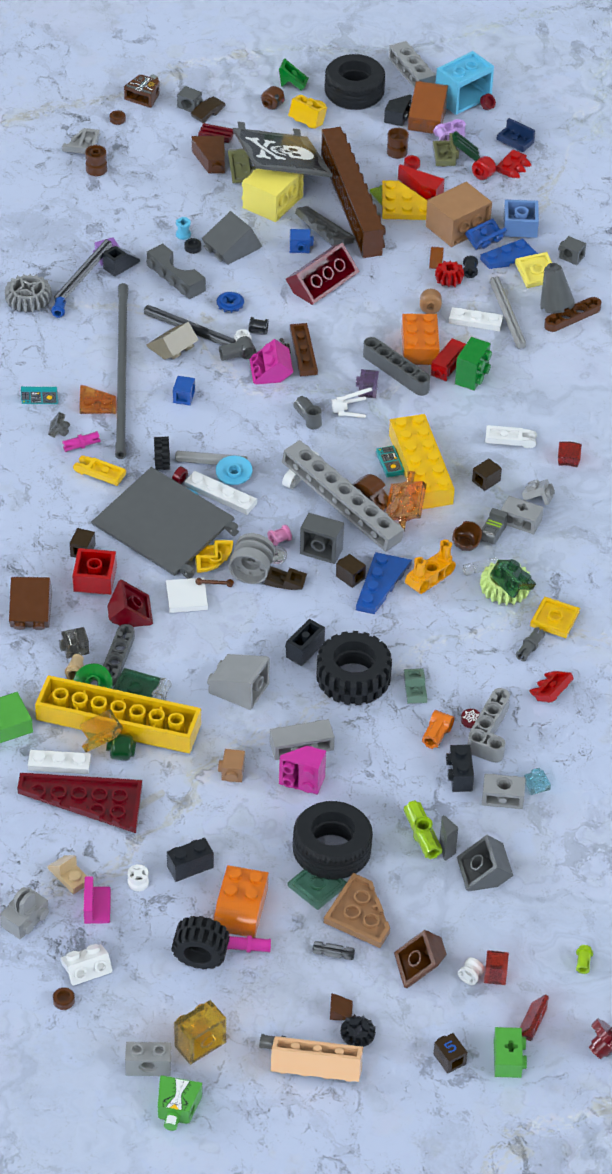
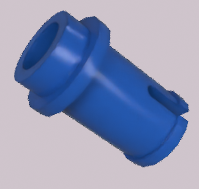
[51,297,66,318]

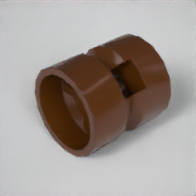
[387,128,409,159]
[85,145,107,176]

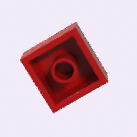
[72,548,117,595]

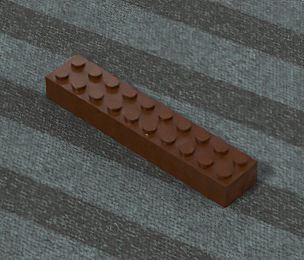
[321,127,386,258]

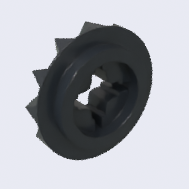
[340,1014,376,1047]

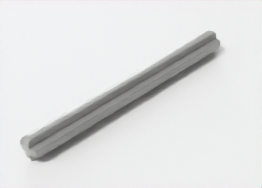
[490,276,526,349]

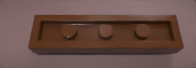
[290,323,318,376]

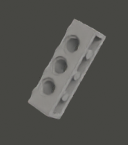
[389,41,436,89]

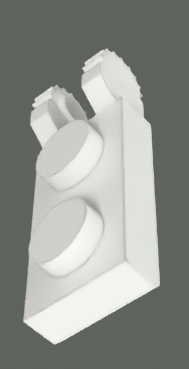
[485,425,537,448]

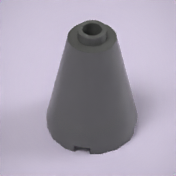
[540,263,575,313]

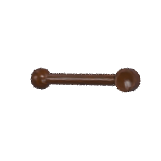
[195,578,234,587]

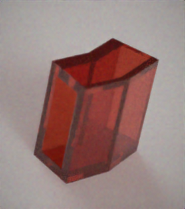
[558,441,582,467]

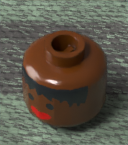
[261,86,285,110]

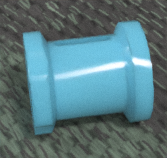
[176,217,191,240]

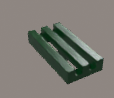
[452,131,480,161]

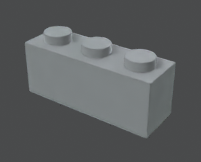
[270,719,334,760]

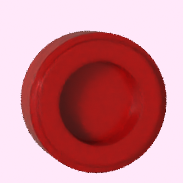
[404,155,420,169]

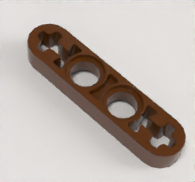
[544,297,602,332]

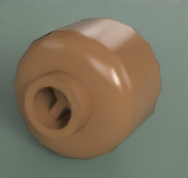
[419,288,442,314]

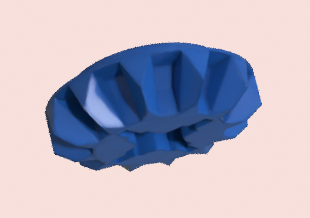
[217,292,244,313]

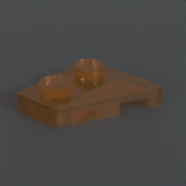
[79,385,116,414]

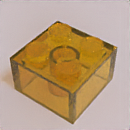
[174,1000,226,1065]

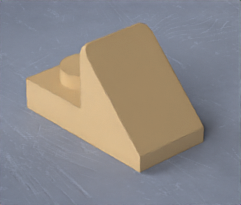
[48,855,87,894]

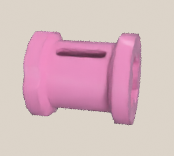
[267,525,292,547]

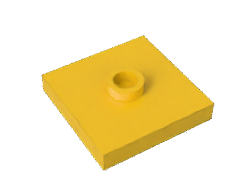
[530,596,580,638]

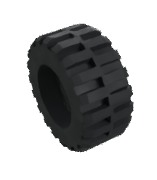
[316,631,392,706]

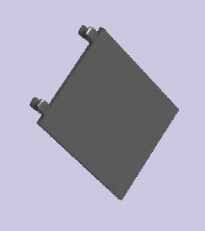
[91,467,239,579]

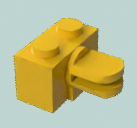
[288,94,327,129]

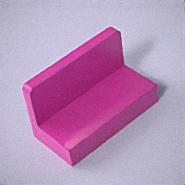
[84,876,111,924]

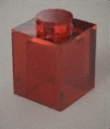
[484,950,509,985]

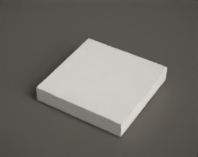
[166,577,208,613]

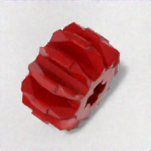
[435,260,464,288]

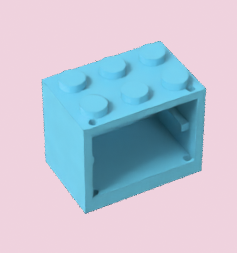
[436,51,494,115]

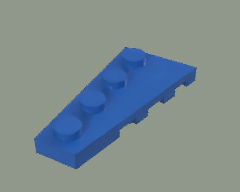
[356,552,412,614]

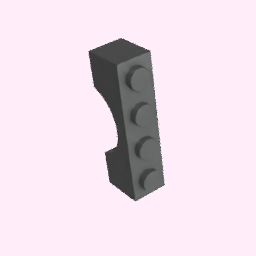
[146,243,206,299]

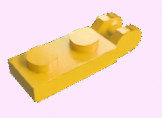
[73,455,126,486]

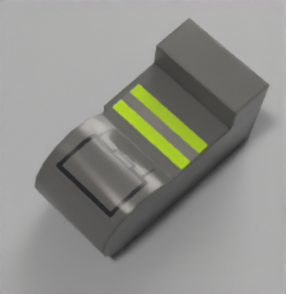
[481,508,508,544]

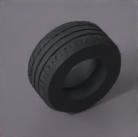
[325,54,385,110]
[292,801,373,880]

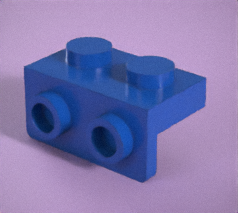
[465,218,507,250]

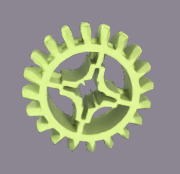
[480,560,532,606]

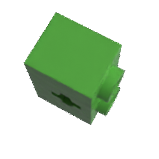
[493,1027,527,1078]

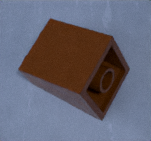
[9,577,52,630]

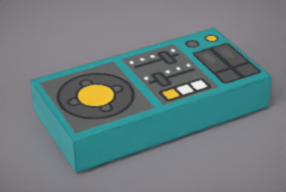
[21,386,58,404]
[376,445,404,478]

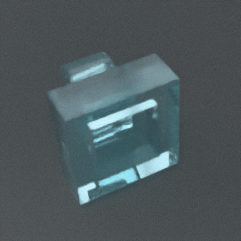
[524,768,551,795]

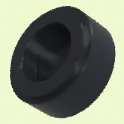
[184,238,201,254]

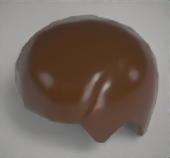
[452,521,482,551]

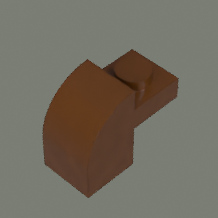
[352,474,393,510]

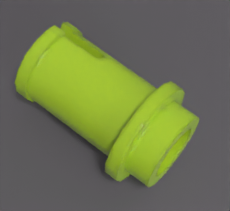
[576,945,593,974]

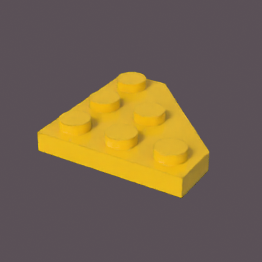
[382,180,427,220]

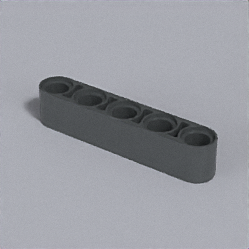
[363,337,430,396]

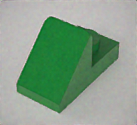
[279,58,309,90]

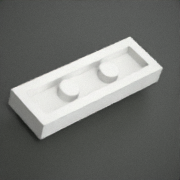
[449,307,503,331]
[28,750,91,774]

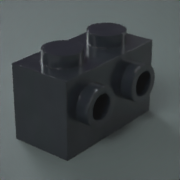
[285,619,325,666]
[446,744,474,792]
[167,837,214,882]

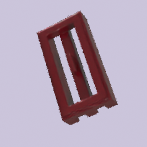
[198,123,234,143]

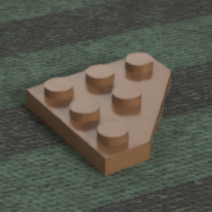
[323,873,390,948]

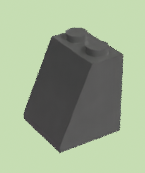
[201,211,262,265]

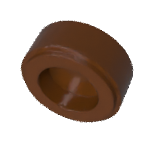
[109,110,126,125]
[53,987,75,1010]

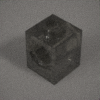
[59,627,89,659]

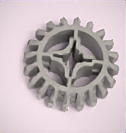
[5,273,52,313]

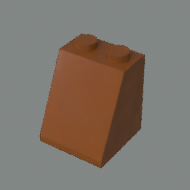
[408,81,448,134]

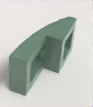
[404,668,427,704]

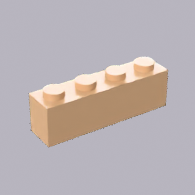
[271,1036,363,1082]

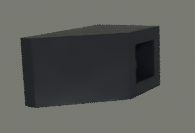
[384,95,412,126]
[103,245,140,277]

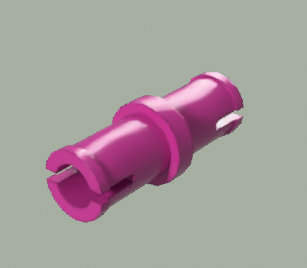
[62,431,101,452]
[227,935,271,953]

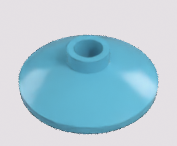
[216,455,253,485]

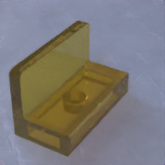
[80,709,124,753]

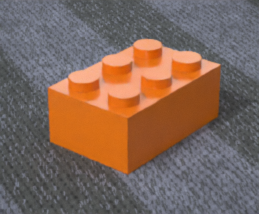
[401,313,440,365]

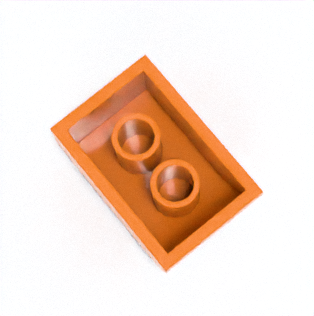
[214,865,269,938]

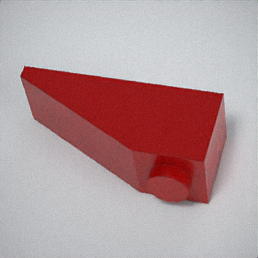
[398,164,445,200]

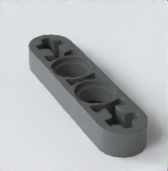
[103,624,135,686]

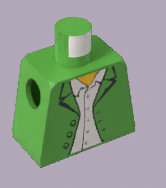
[158,1075,202,1131]

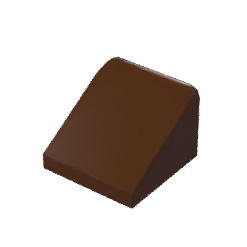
[330,993,353,1021]

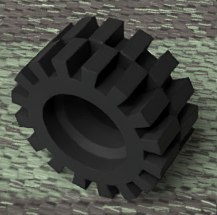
[154,436,170,470]

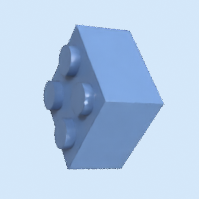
[503,199,539,238]

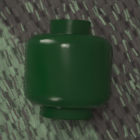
[106,733,136,761]

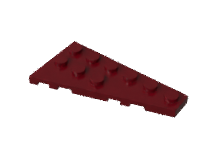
[17,773,143,833]

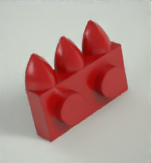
[496,150,532,178]
[529,671,574,703]

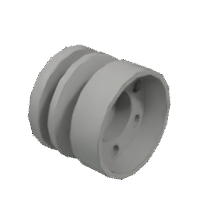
[229,533,275,584]

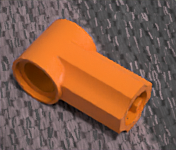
[422,710,455,749]

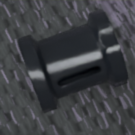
[463,255,478,278]
[249,317,269,335]

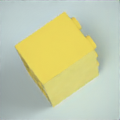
[242,169,304,222]

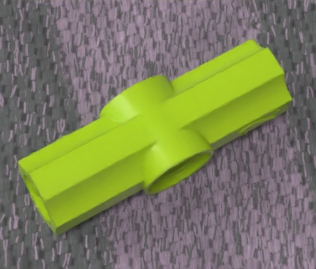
[403,800,442,859]

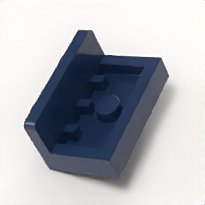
[497,118,535,152]

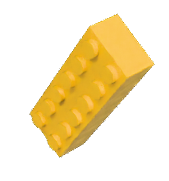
[389,414,454,510]

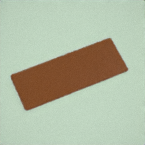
[429,247,444,269]

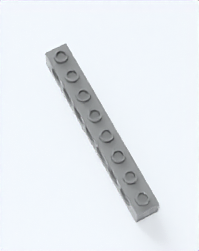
[282,440,404,552]

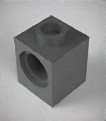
[177,86,203,112]
[558,236,586,265]

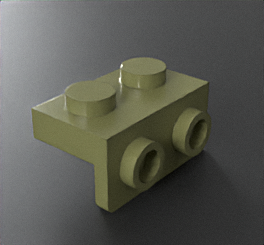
[432,133,459,167]

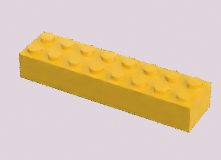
[35,675,201,754]

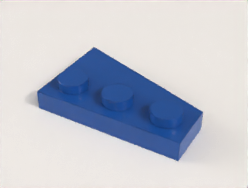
[480,238,538,269]

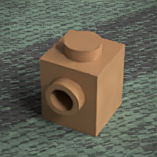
[218,749,245,782]

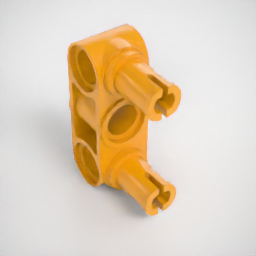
[405,539,456,594]

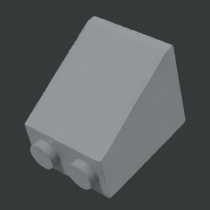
[207,654,270,710]

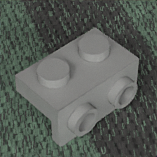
[522,479,555,505]

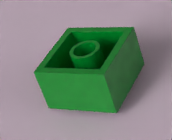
[455,337,492,391]

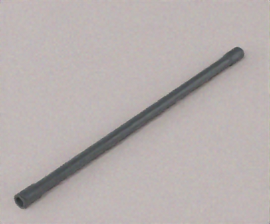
[115,283,128,459]

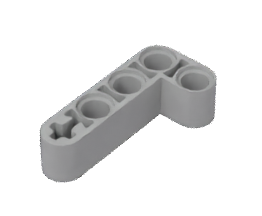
[468,688,510,763]

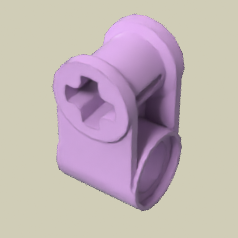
[433,119,466,141]

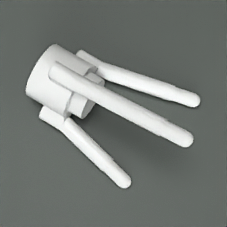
[331,388,372,418]

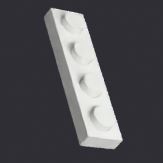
[185,471,257,515]

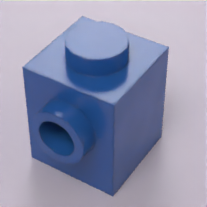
[290,229,314,253]

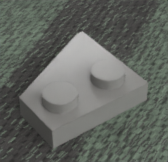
[62,128,100,154]

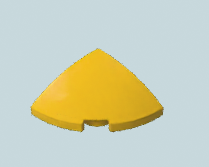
[195,540,233,573]

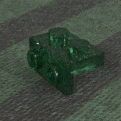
[490,559,536,598]

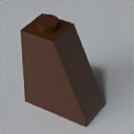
[191,136,225,174]

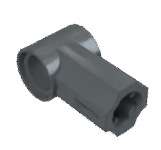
[219,336,256,361]
[293,395,322,429]

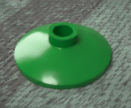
[73,663,113,689]

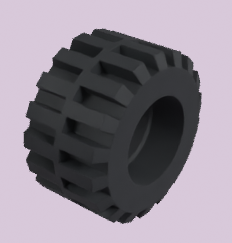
[171,916,230,969]

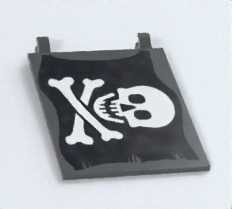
[232,121,333,177]

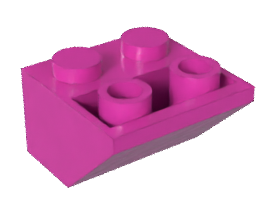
[249,339,293,384]
[279,746,326,795]

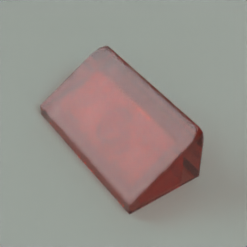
[520,995,549,1041]

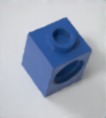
[173,376,195,406]

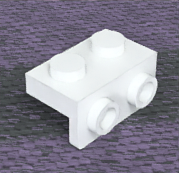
[60,944,112,986]

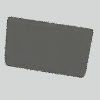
[439,816,458,861]

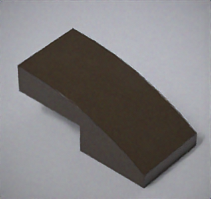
[190,96,226,123]
[263,566,307,590]

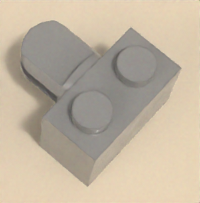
[0,887,49,939]

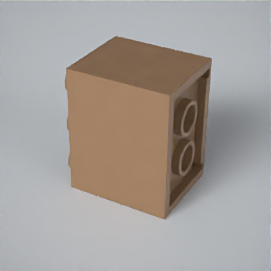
[426,181,492,247]

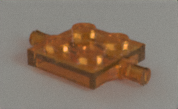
[386,471,427,531]

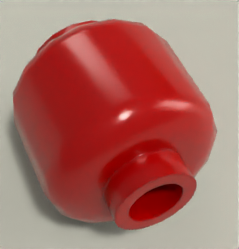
[472,156,496,180]

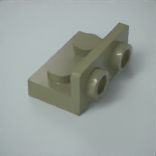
[228,148,256,183]

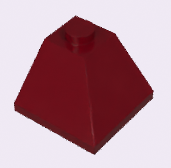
[107,579,153,627]

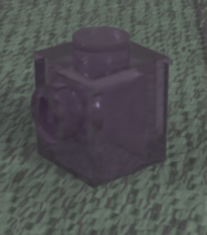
[356,369,379,398]

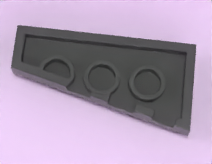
[295,206,355,246]

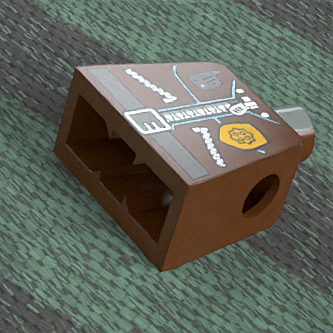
[124,74,160,108]

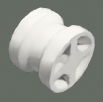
[128,864,149,891]
[458,957,485,985]

